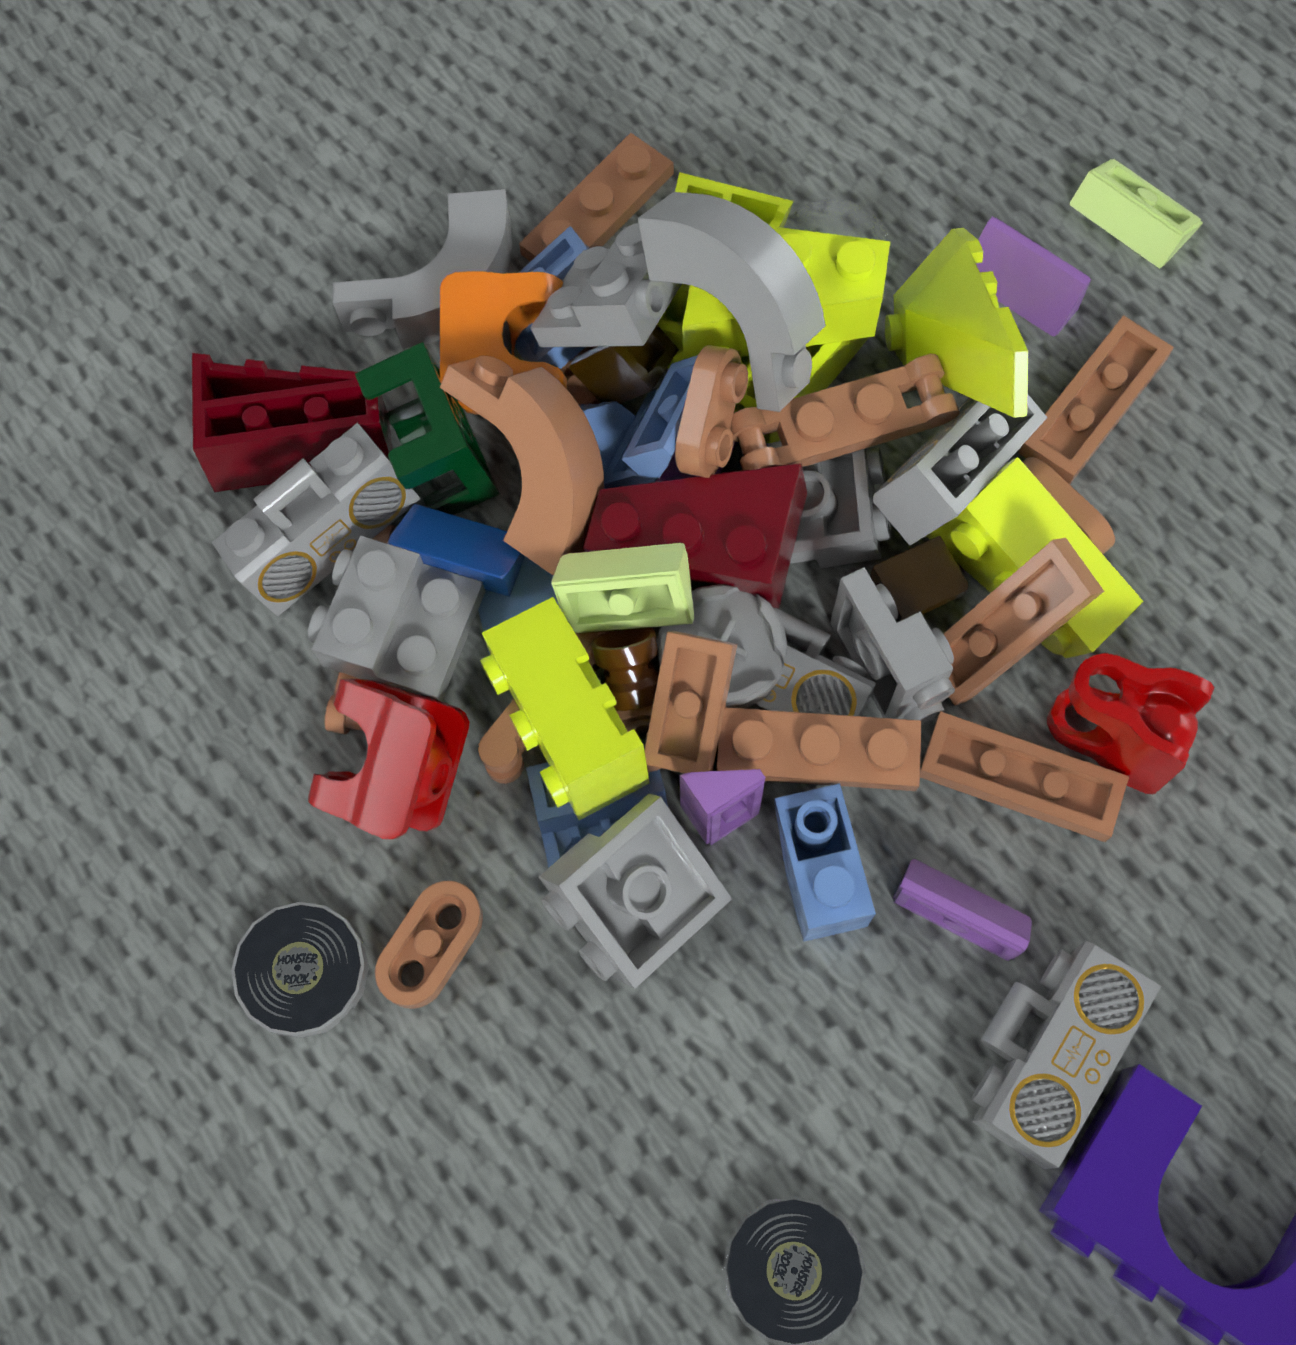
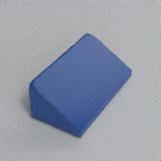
[387,504,525,597]

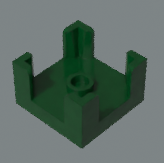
[355,342,500,515]

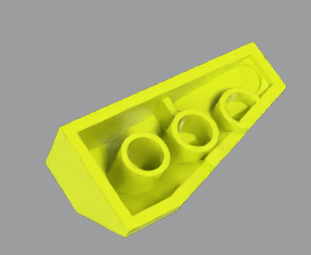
[885,228,1028,418]

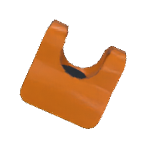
[440,271,567,415]

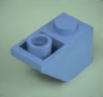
[774,783,876,942]

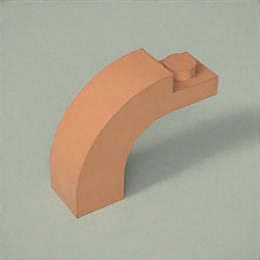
[440,356,604,575]

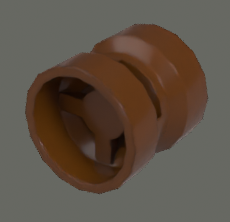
[591,627,660,711]

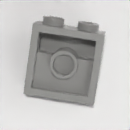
[530,223,682,347]
[741,441,892,568]
[308,536,485,702]
[830,567,955,726]
[539,794,732,989]

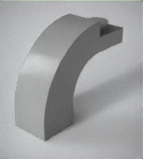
[333,189,512,348]
[638,192,826,412]

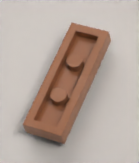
[519,133,674,262]
[1018,315,1174,484]
[944,537,1104,706]
[716,707,921,791]
[920,711,1129,842]

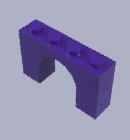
[1039,1064,1296,1345]

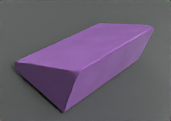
[976,216,1091,337]
[680,769,766,845]
[893,859,1032,961]

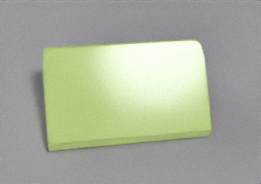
[1070,159,1203,269]
[551,543,694,633]

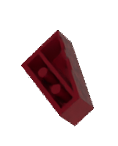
[192,353,392,493]
[583,463,808,609]

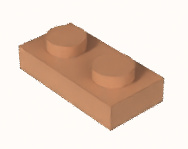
[644,631,738,773]

